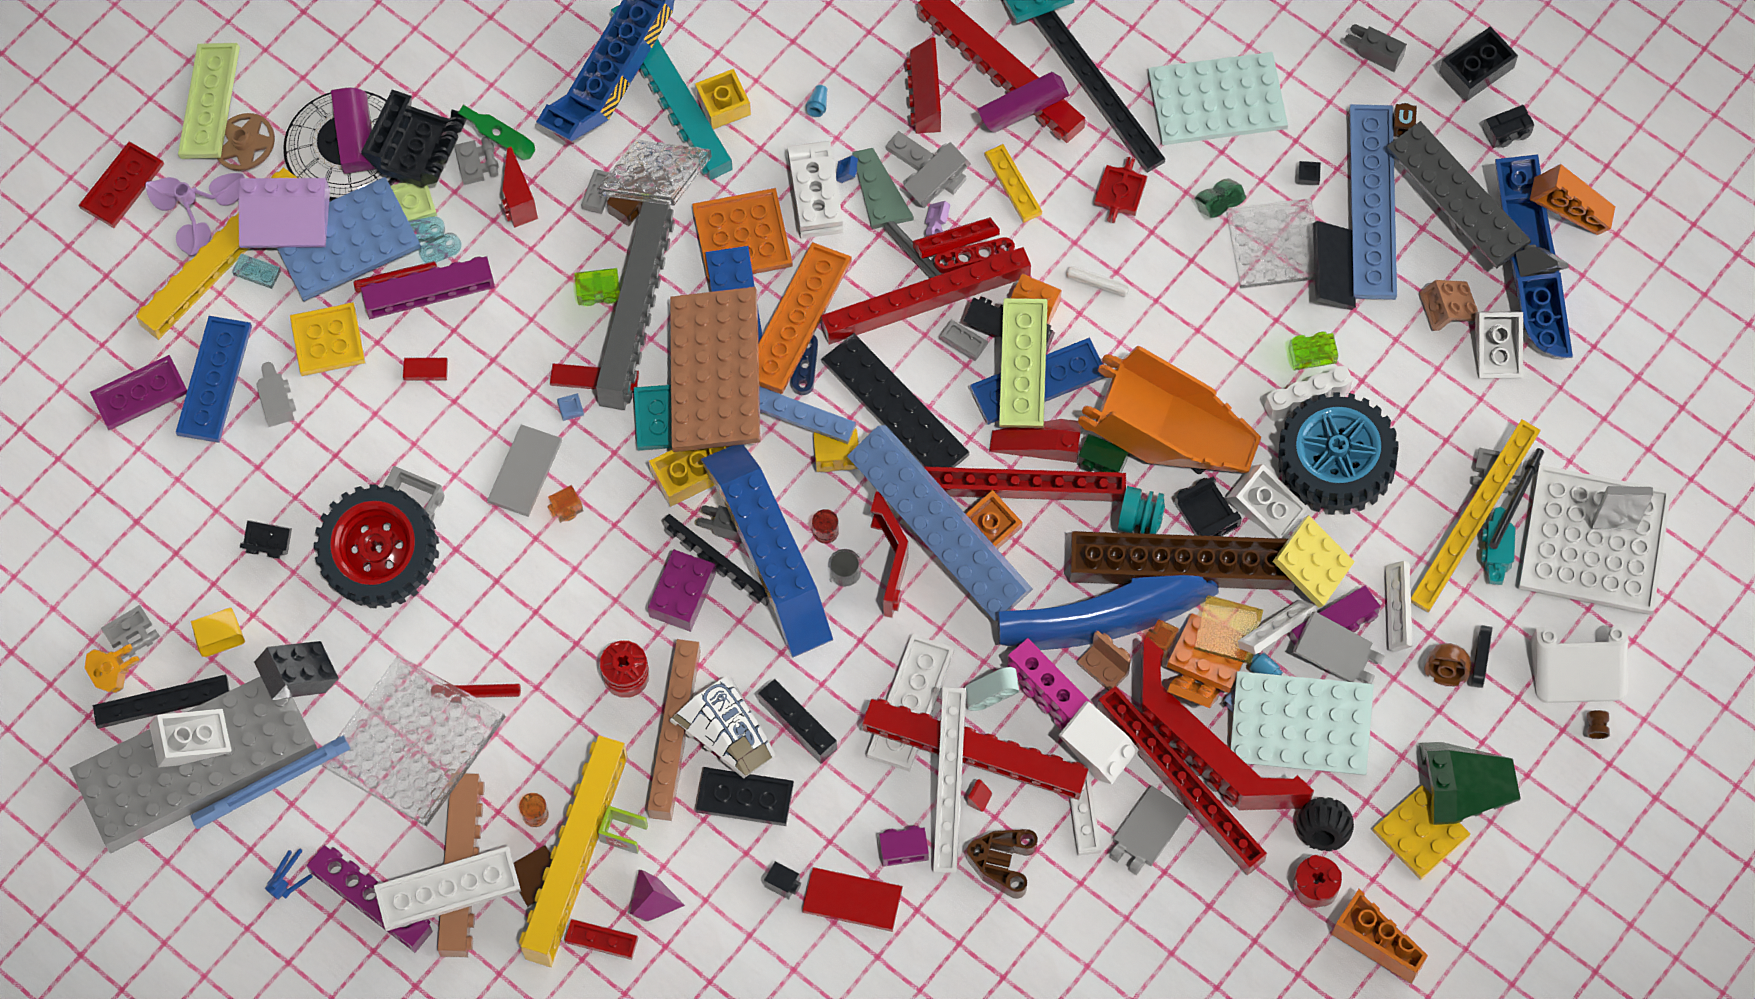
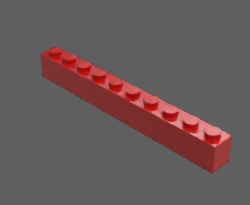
[918,0,1085,143]
[821,247,1031,345]
[924,467,1126,502]
[1097,685,1267,876]
[862,699,1089,800]

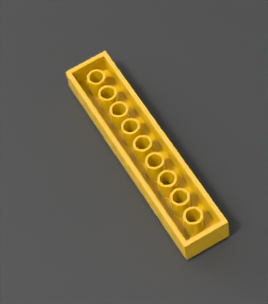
[519,735,628,967]

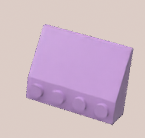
[239,178,330,248]

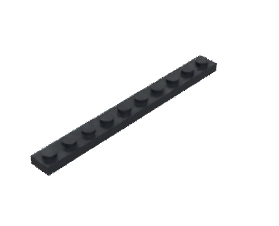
[1032,10,1166,173]

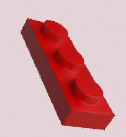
[565,919,639,960]

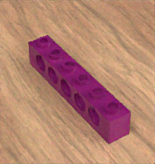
[307,845,433,953]

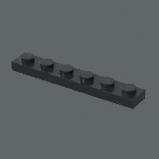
[663,514,770,606]
[92,674,230,729]

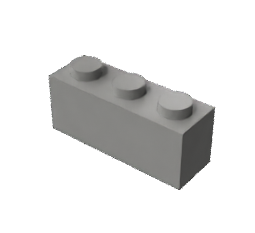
[903,142,971,208]

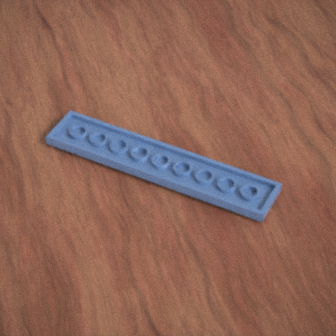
[1349,104,1397,300]

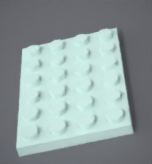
[1148,52,1288,145]
[1230,671,1374,775]

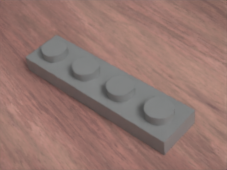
[886,131,966,195]

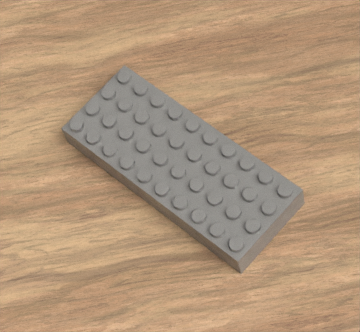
[70,676,318,853]

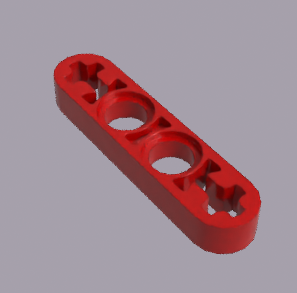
[934,237,1015,274]

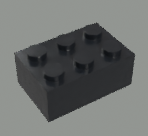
[1439,26,1518,102]
[254,641,339,700]

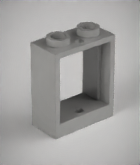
[382,466,445,521]

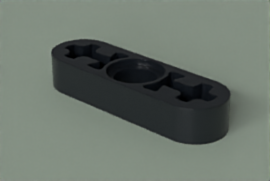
[1471,625,1493,688]

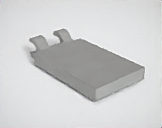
[1293,612,1385,684]
[1110,785,1190,875]

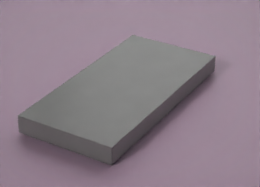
[487,424,562,517]
[1592,486,1653,529]

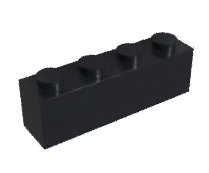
[964,296,1055,353]
[758,679,837,764]

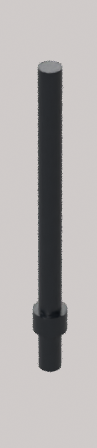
[1489,448,1544,549]

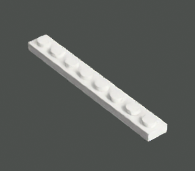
[933,687,966,873]

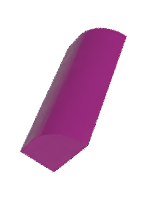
[977,72,1070,133]
[331,87,376,174]

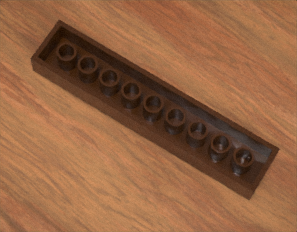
[1070,531,1295,590]

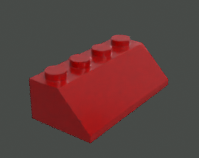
[906,37,941,134]

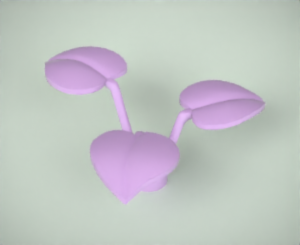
[146,173,245,256]

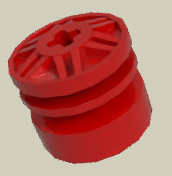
[600,641,649,698]

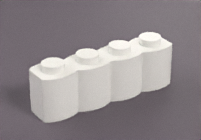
[1264,366,1353,421]

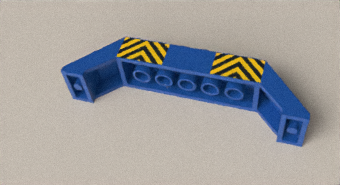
[536,0,675,142]
[701,444,833,658]

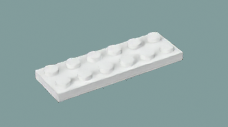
[867,634,955,772]
[374,846,521,931]

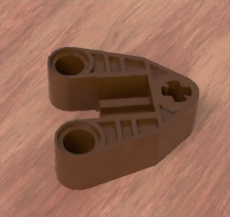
[967,829,1038,899]

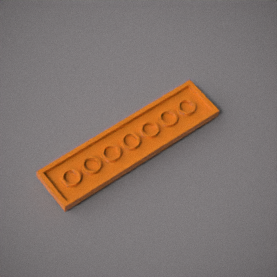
[758,242,852,394]

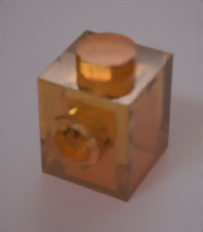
[547,485,583,523]
[1145,619,1179,659]

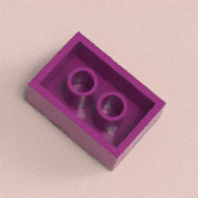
[648,549,716,632]

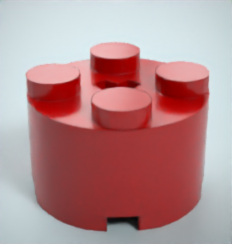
[1293,855,1342,908]

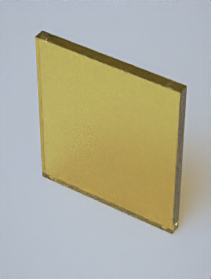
[1194,595,1263,664]

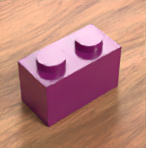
[879,826,929,867]

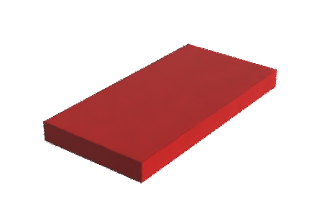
[78,141,164,228]
[802,867,903,932]

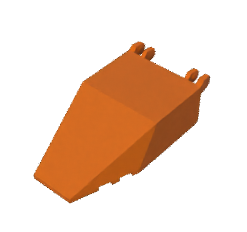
[1078,346,1261,473]

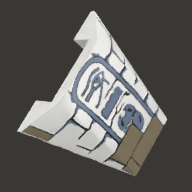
[670,677,776,778]

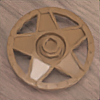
[217,113,275,171]

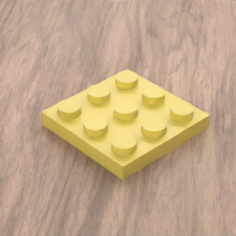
[1273,515,1355,608]

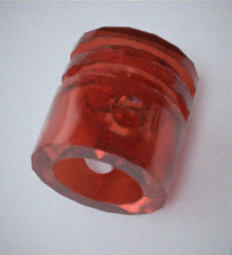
[812,509,839,544]

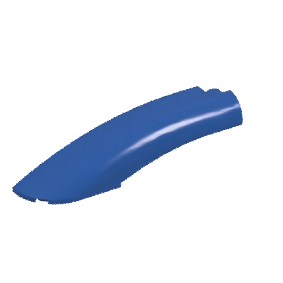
[1495,154,1573,358]
[998,575,1219,650]

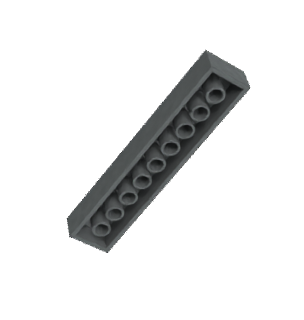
[596,196,675,410]

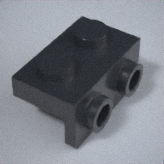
[240,520,292,559]

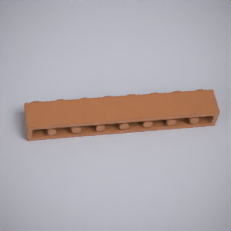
[647,639,701,821]
[438,773,485,957]

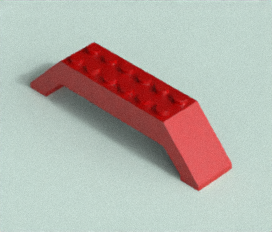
[1140,637,1314,810]

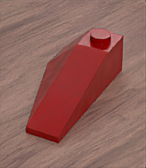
[990,419,1081,463]

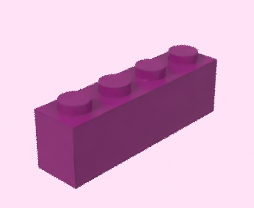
[1289,585,1381,659]

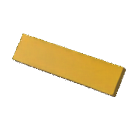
[984,144,1042,223]

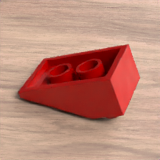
[501,147,538,228]

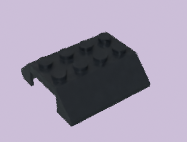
[361,89,467,187]

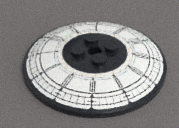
[283,91,397,202]

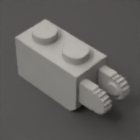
[256,361,296,427]

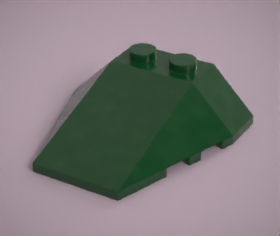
[1419,742,1521,825]

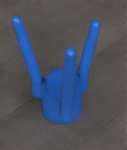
[264,849,313,900]

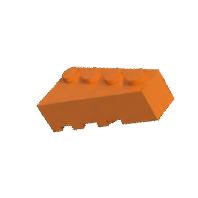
[1530,164,1616,235]
[1332,889,1428,984]

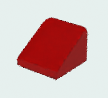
[968,779,992,812]

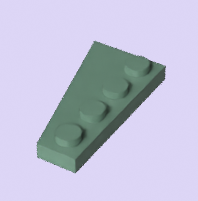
[852,148,914,229]

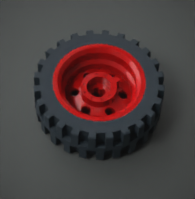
[314,484,439,608]

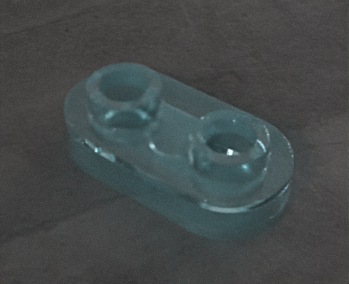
[409,217,445,242]
[419,233,462,263]

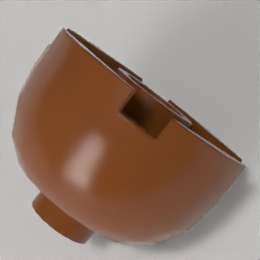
[1424,643,1471,687]

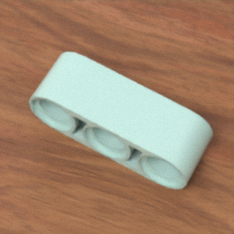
[965,667,1019,711]

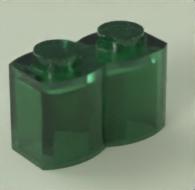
[1194,178,1246,218]

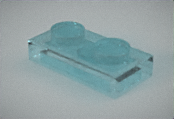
[232,254,281,289]

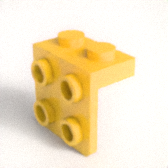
[814,428,859,472]

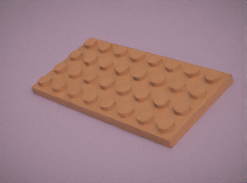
[670,287,761,452]

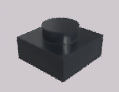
[1298,161,1321,185]

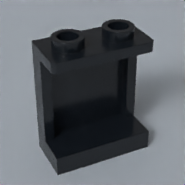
[1175,476,1242,536]

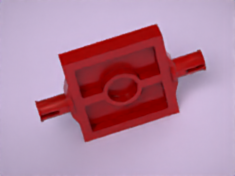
[1094,157,1148,223]

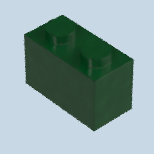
[1077,434,1129,473]

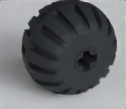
[1296,797,1354,851]

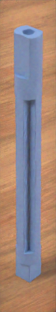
[190,735,351,830]

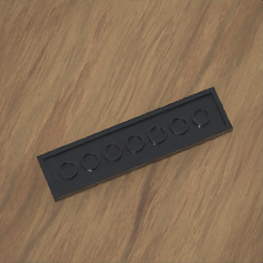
[821,333,970,468]

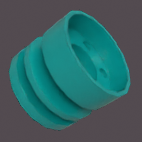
[1117,486,1165,534]

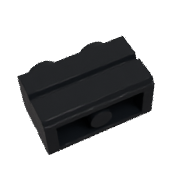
[1482,105,1534,148]

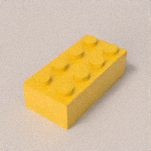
[649,446,730,507]

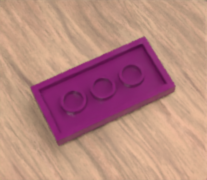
[90,355,187,431]

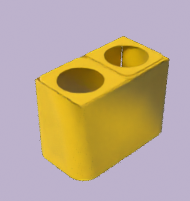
[191,607,245,657]

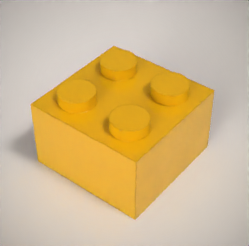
[695,68,751,129]

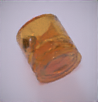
[519,793,549,827]

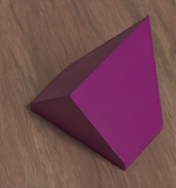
[630,870,685,922]

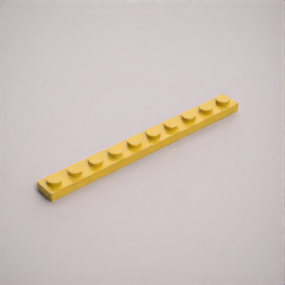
[1411,419,1541,613]

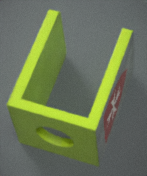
[598,805,648,854]

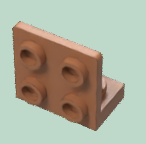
[1420,280,1478,331]
[1077,630,1131,691]

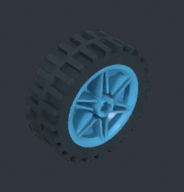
[1278,392,1399,515]

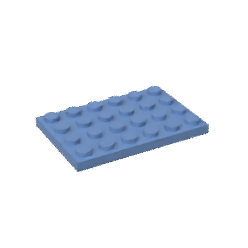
[277,177,421,301]

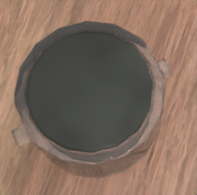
[828,549,862,587]

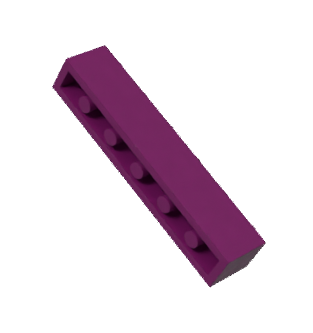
[361,256,495,320]

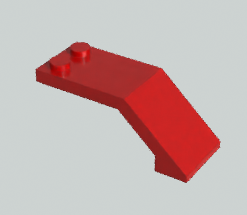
[870,491,909,618]

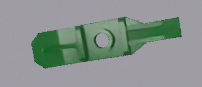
[458,104,535,160]

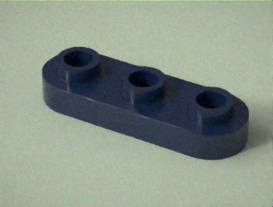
[792,335,818,395]

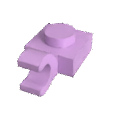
[925,201,950,236]

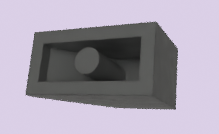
[1516,245,1569,277]

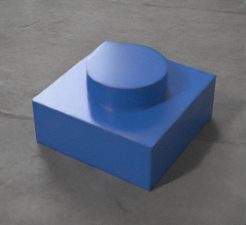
[836,155,858,183]

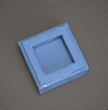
[557,393,584,421]

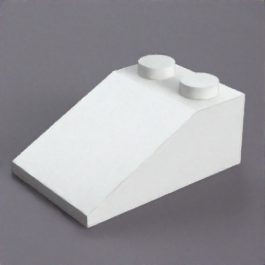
[1475,311,1523,378]
[1226,464,1309,539]
[1059,701,1139,784]
[149,709,231,767]

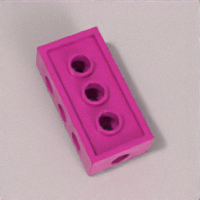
[1007,638,1090,730]

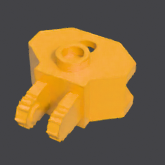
[85,644,140,693]

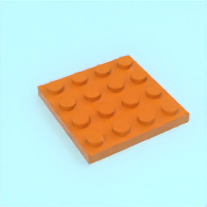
[692,188,793,283]

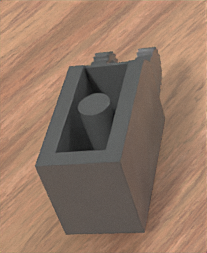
[1344,24,1407,73]
[697,505,743,543]

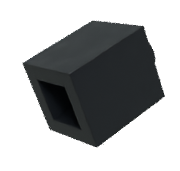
[764,861,801,900]

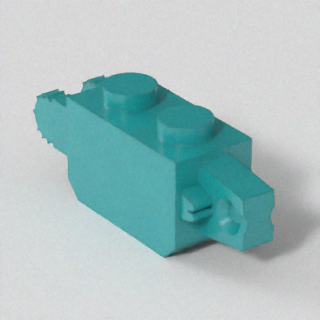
[1481,506,1516,585]

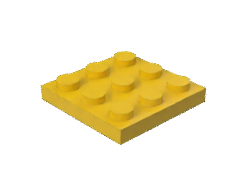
[290,302,366,376]
[1372,785,1471,880]

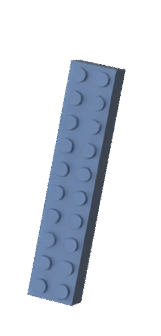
[847,425,1033,621]

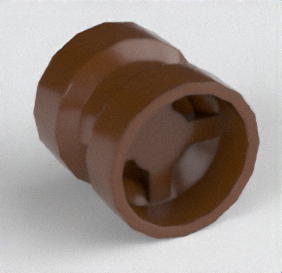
[1587,710,1610,739]

